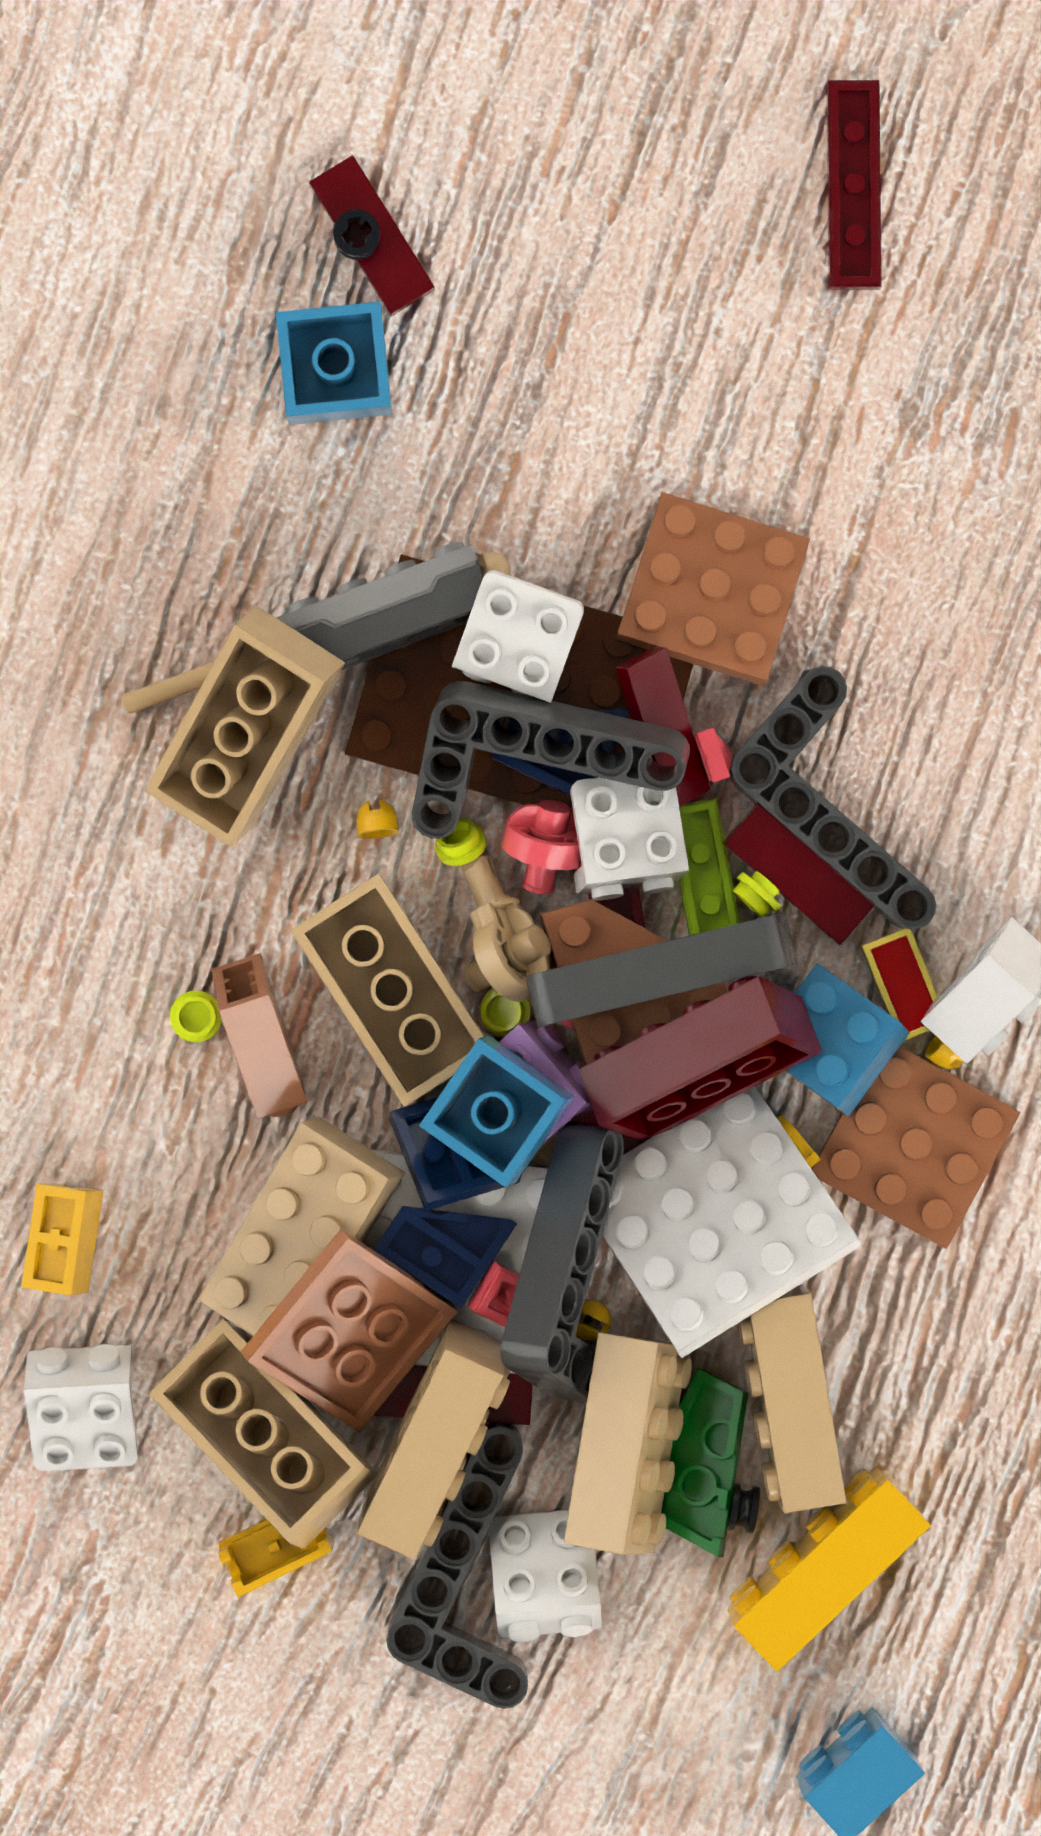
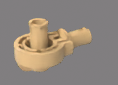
[461,855,553,1002]

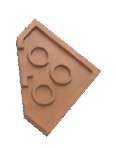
[540,899,728,1065]

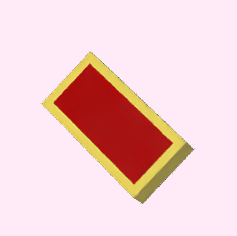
[860,929,938,1041]

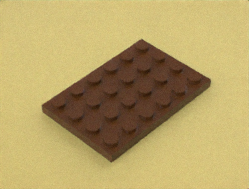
[345,554,693,807]

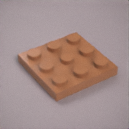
[615,492,810,687]
[811,1046,1021,1249]
[241,1229,458,1432]

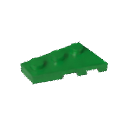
[661,1368,748,1557]

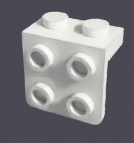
[452,570,584,703]
[570,777,689,901]
[24,1344,138,1471]
[488,1510,602,1642]

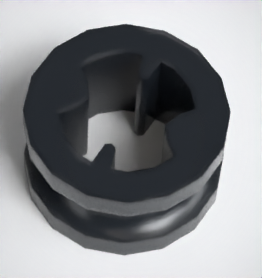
[333,209,380,261]
[728,1483,760,1533]

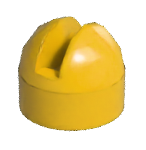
[356,799,399,839]
[925,1035,963,1069]
[576,1299,611,1342]

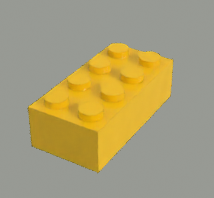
[727,1467,931,1672]

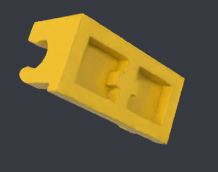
[21,1183,104,1296]
[218,1519,334,1598]

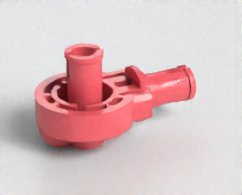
[502,800,581,894]

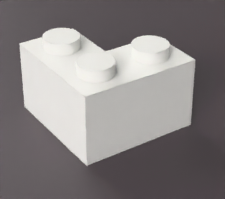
[921,917,1041,1064]

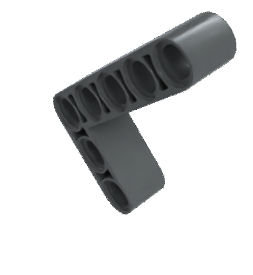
[729,666,936,930]
[412,681,690,839]
[525,913,798,1027]
[501,1122,624,1403]
[386,1423,528,1709]

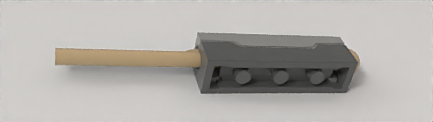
[122,542,511,714]

